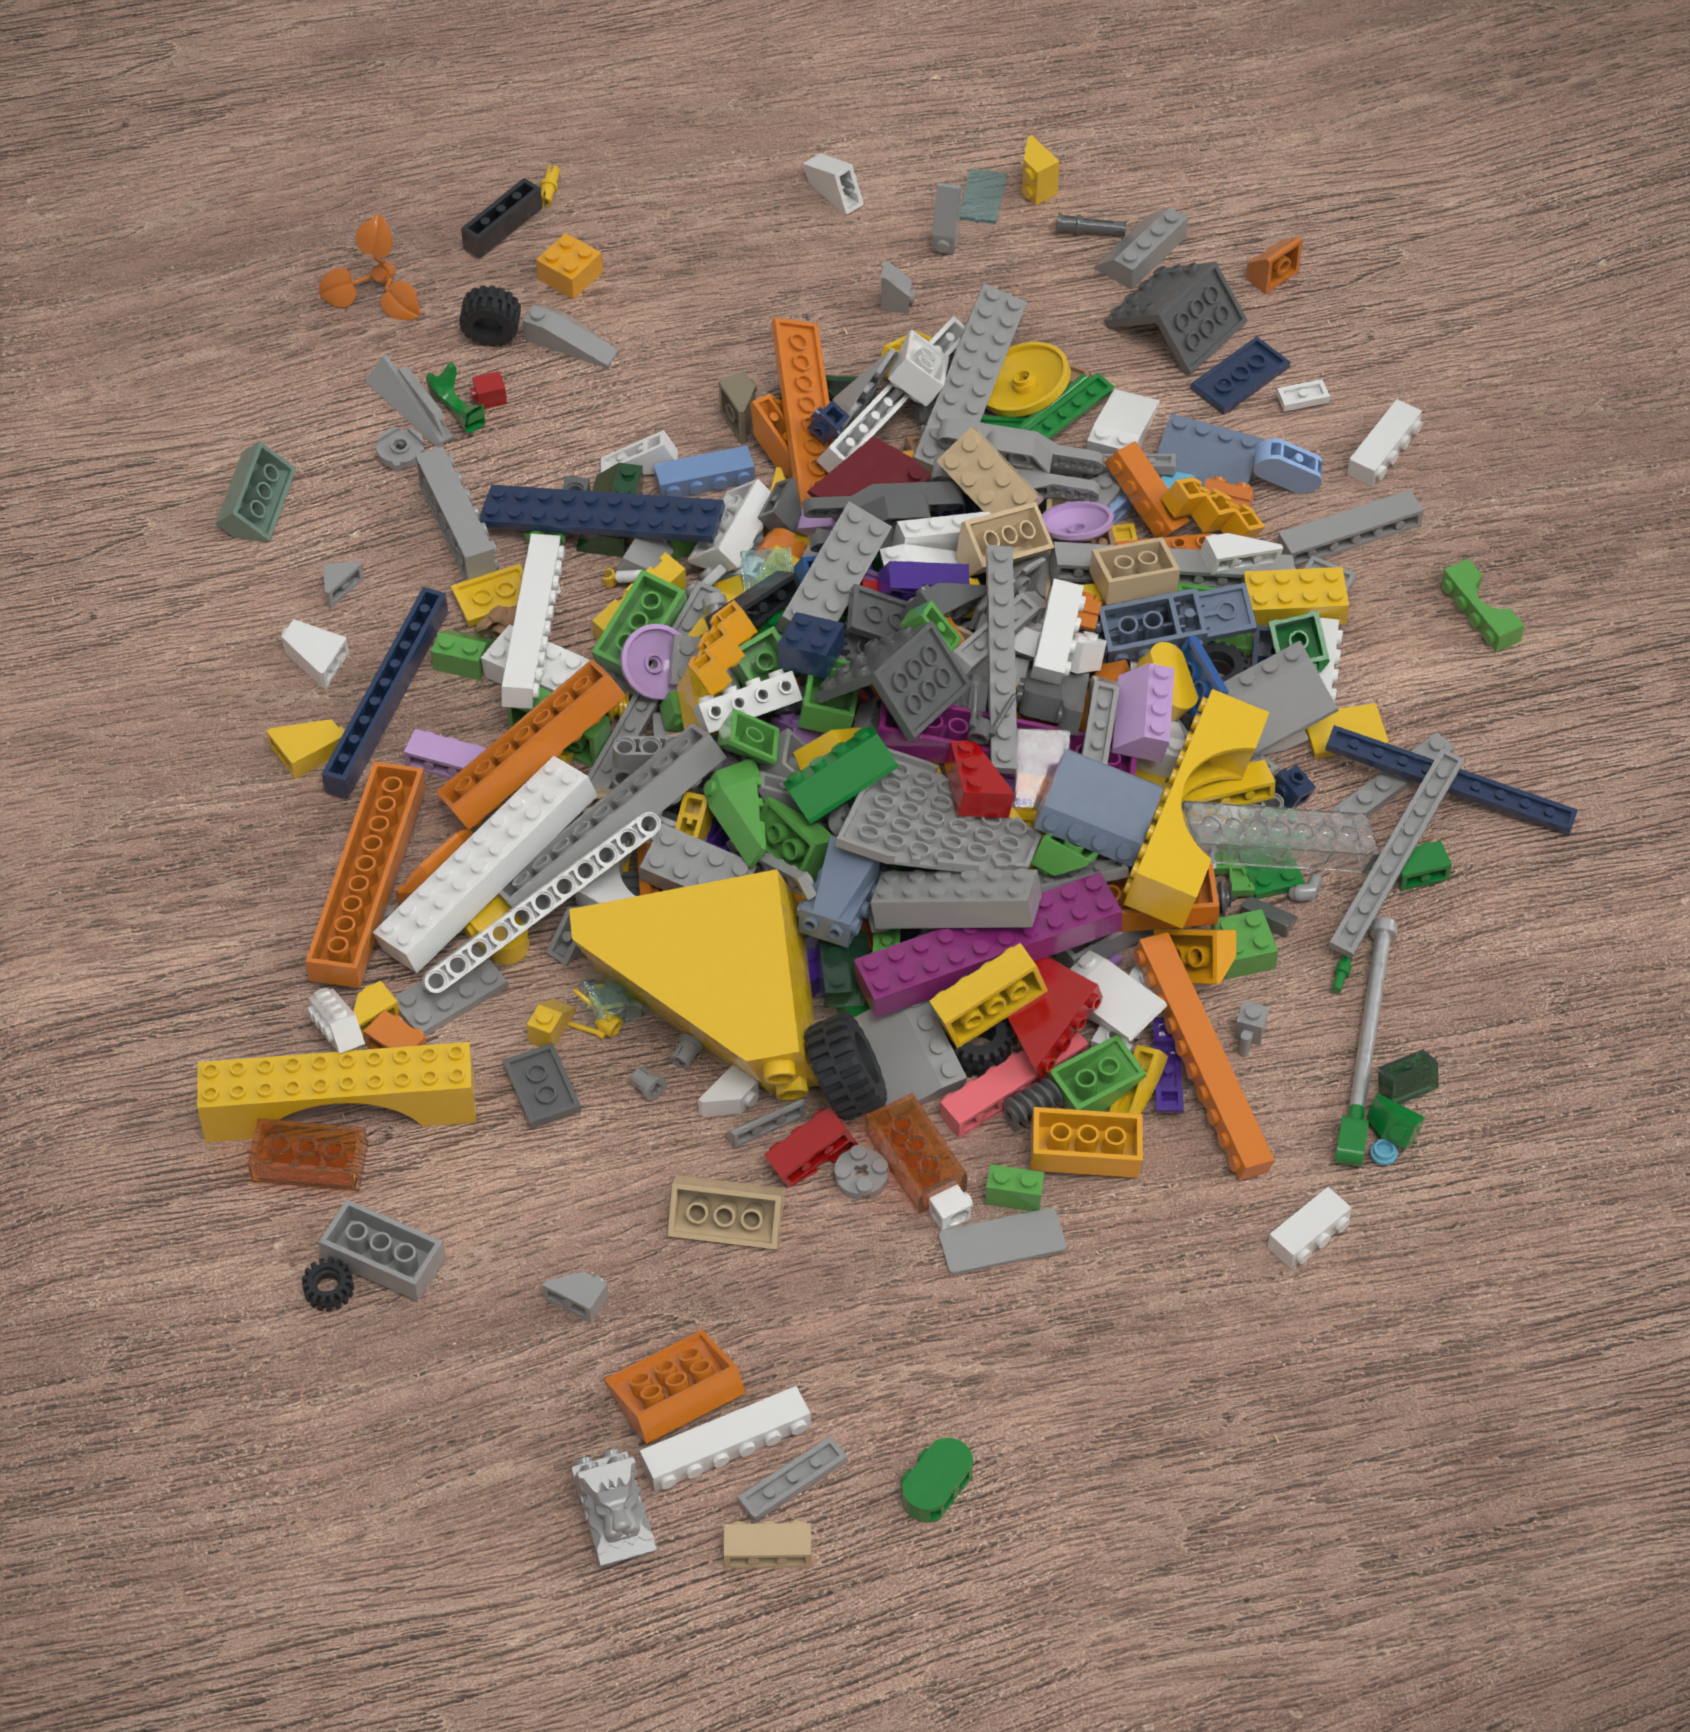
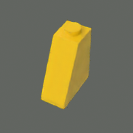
[266,719,345,779]

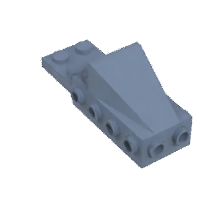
[1095,583,1257,663]
[796,835,892,948]

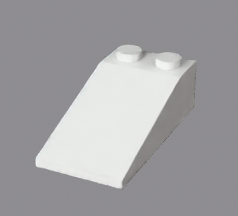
[1087,389,1160,454]
[1070,950,1167,1041]

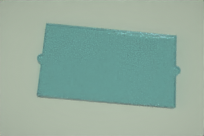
[960,169,1007,224]

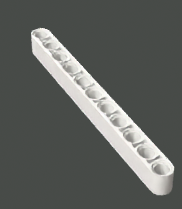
[422,812,661,993]

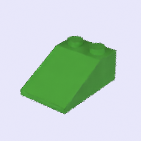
[759,797,833,883]
[1049,1034,1146,1112]

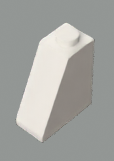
[803,153,864,215]
[281,619,349,689]

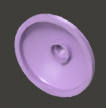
[1042,501,1114,543]
[620,624,682,700]

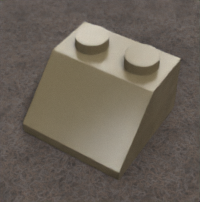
[719,371,757,445]

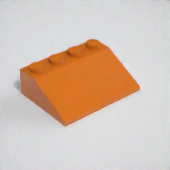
[604,1329,746,1444]

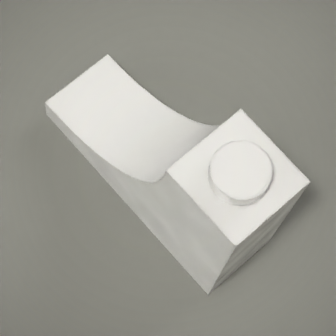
[575,839,635,906]

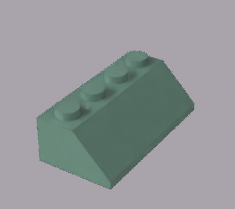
[215,441,296,543]

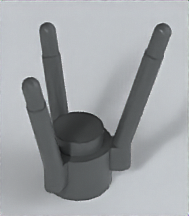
[968,683,1017,745]

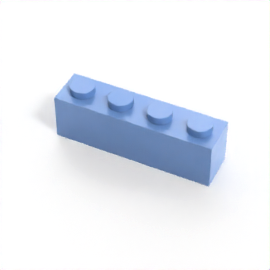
[654,445,755,497]

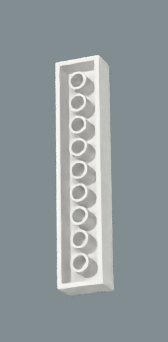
[372,756,598,973]

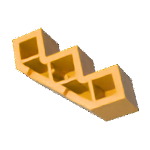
[1161,477,1265,539]
[688,600,757,696]

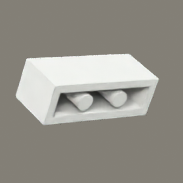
[1267,1187,1352,1269]

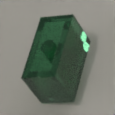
[1378,1049,1439,1104]

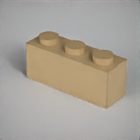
[724,1521,812,1569]

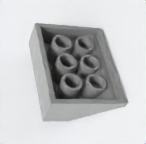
[1224,641,1339,757]
[855,1000,967,1118]

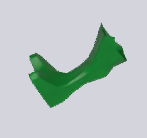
[426,362,486,434]

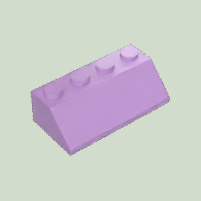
[1112,663,1174,763]

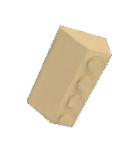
[956,502,1055,577]
[667,1175,785,1249]

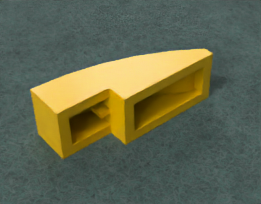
[1109,1045,1168,1114]

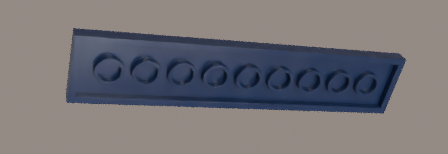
[479,485,725,543]

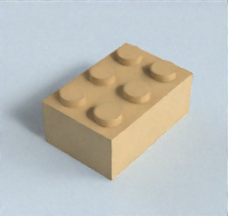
[1090,537,1180,605]

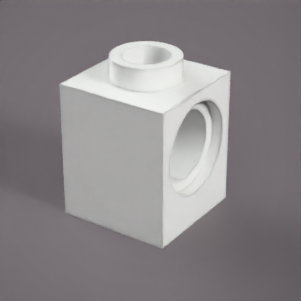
[929,1184,973,1231]

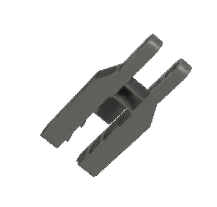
[802,481,965,559]

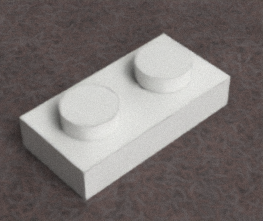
[1276,379,1330,412]

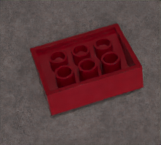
[807,436,931,522]

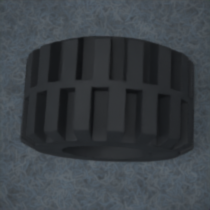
[459,285,521,347]
[1203,641,1249,682]
[945,1019,1012,1078]

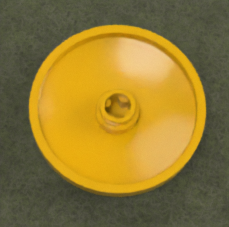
[986,342,1071,417]

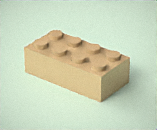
[936,426,1044,514]

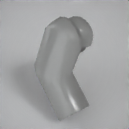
[1288,874,1322,902]

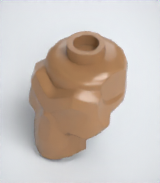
[474,605,517,639]

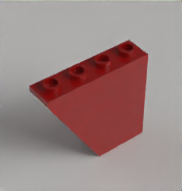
[1006,957,1103,1080]

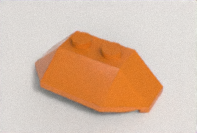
[750,393,793,477]
[396,828,473,906]

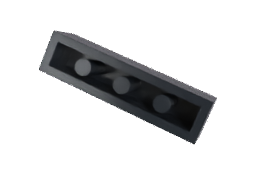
[461,178,543,258]
[704,570,800,631]

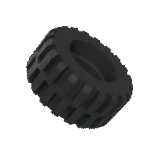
[804,1012,888,1121]

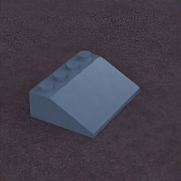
[1157,414,1264,487]
[1034,748,1163,867]

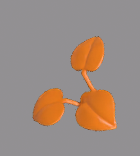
[319,214,421,320]

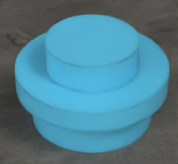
[1370,1139,1398,1165]

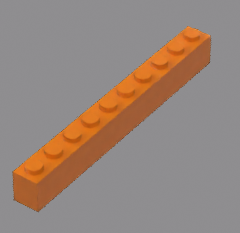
[1133,932,1275,1181]

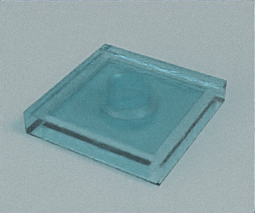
[740,547,794,591]

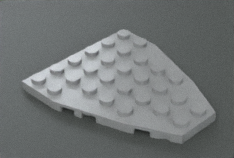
[835,748,1042,872]

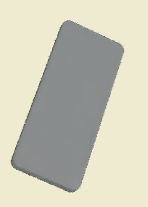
[939,1208,1066,1275]

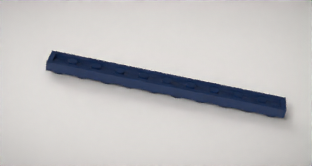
[1325,725,1578,835]

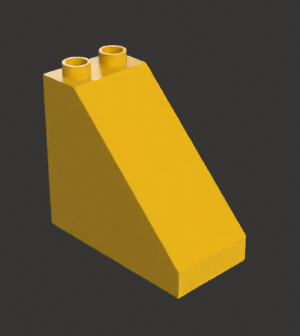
[569,869,819,1101]

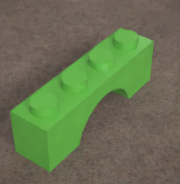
[1441,558,1524,652]

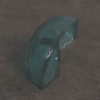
[578,979,646,1022]

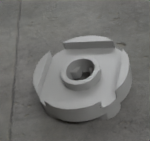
[376,427,424,472]
[834,1145,888,1199]

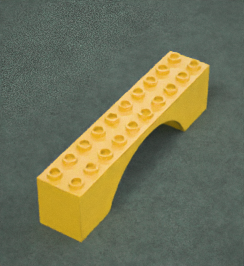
[1123,689,1270,929]
[197,1042,476,1143]

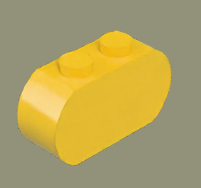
[1137,642,1198,721]
[463,894,529,965]

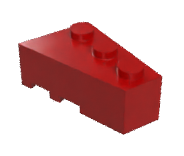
[945,740,1015,818]
[764,1106,859,1188]

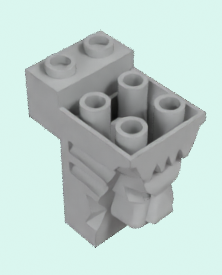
[570,1448,657,1568]

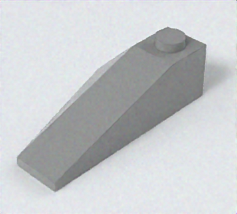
[829,349,898,433]

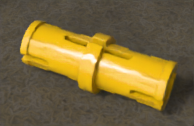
[540,165,560,208]

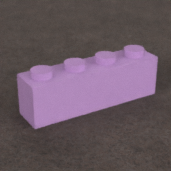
[404,729,486,779]

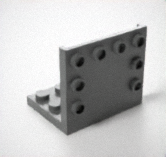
[1104,262,1248,374]
[814,620,972,740]

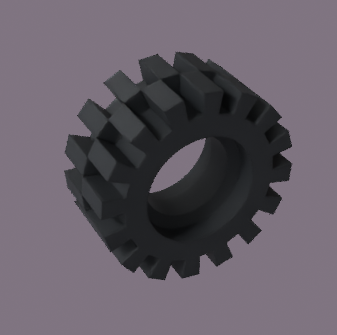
[302,1257,354,1312]

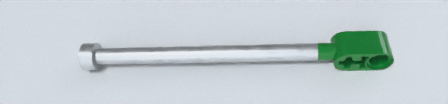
[1335,917,1398,1167]

